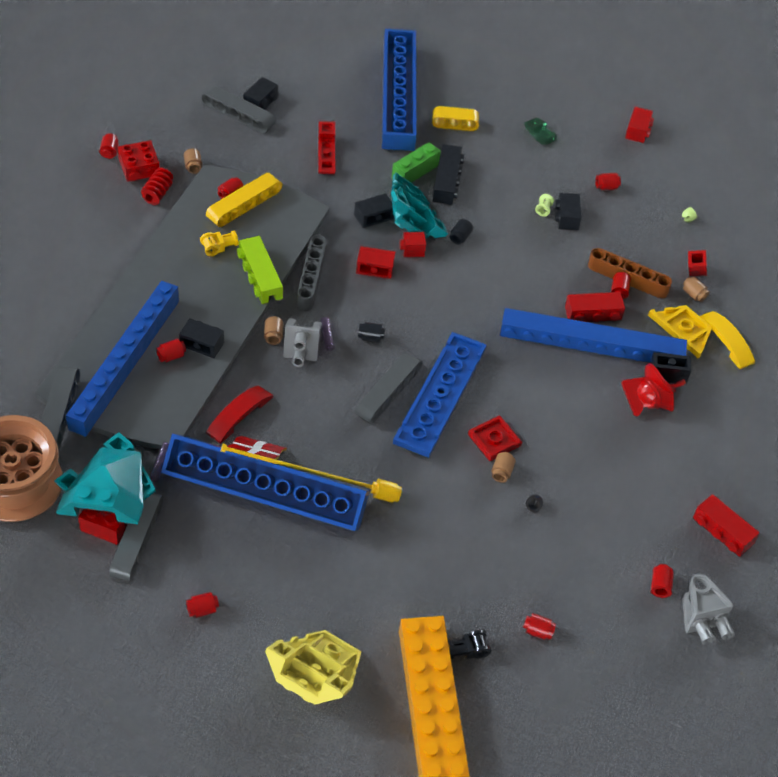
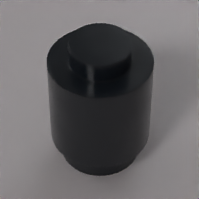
[449,219,473,245]
[358,322,386,343]

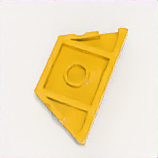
[648,305,712,359]

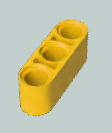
[432,106,479,131]

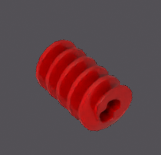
[141,167,173,205]

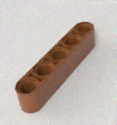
[588,248,672,298]

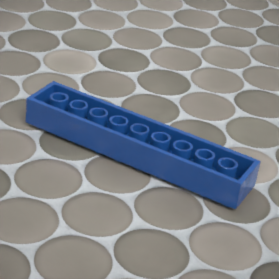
[382,29,416,151]
[161,434,370,531]

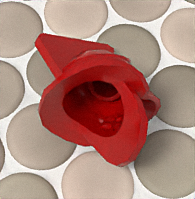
[621,363,686,417]

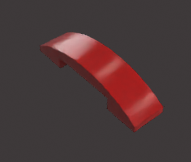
[318,121,335,174]
[206,385,273,444]

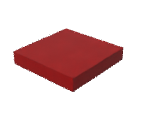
[468,415,522,461]

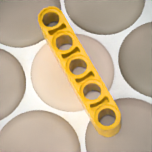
[206,172,283,227]

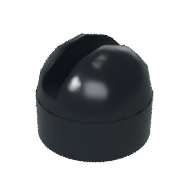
[526,494,543,512]

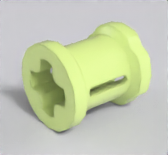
[535,194,554,217]

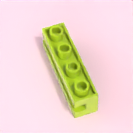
[237,236,283,304]

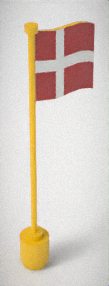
[221,436,402,503]

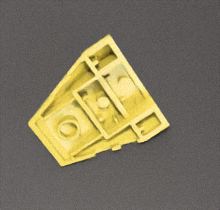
[265,630,361,705]

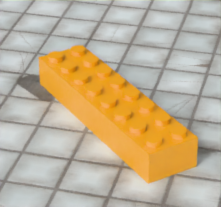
[399,616,470,777]

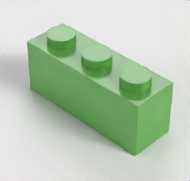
[392,142,441,183]

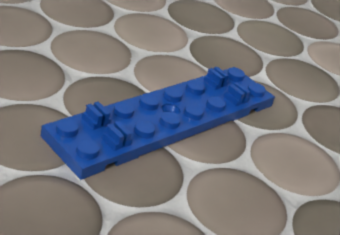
[393,332,487,458]

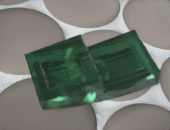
[524,117,557,146]

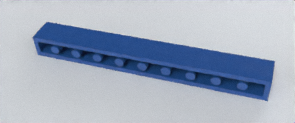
[66,280,179,437]
[500,308,687,363]

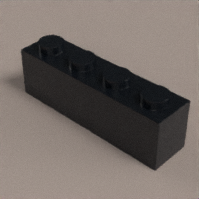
[432,144,465,205]

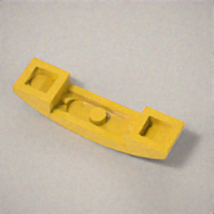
[700,311,755,369]

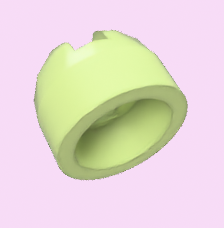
[682,207,697,222]

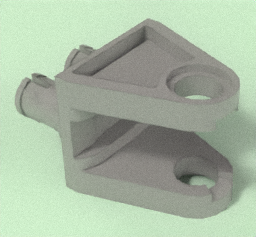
[283,319,323,367]
[682,574,735,644]

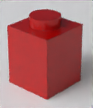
[399,232,426,257]
[688,250,707,276]

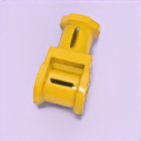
[200,230,239,257]

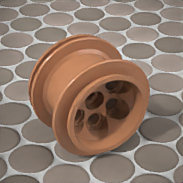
[0,415,63,522]

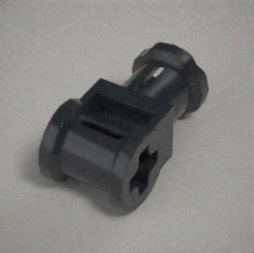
[448,630,492,659]

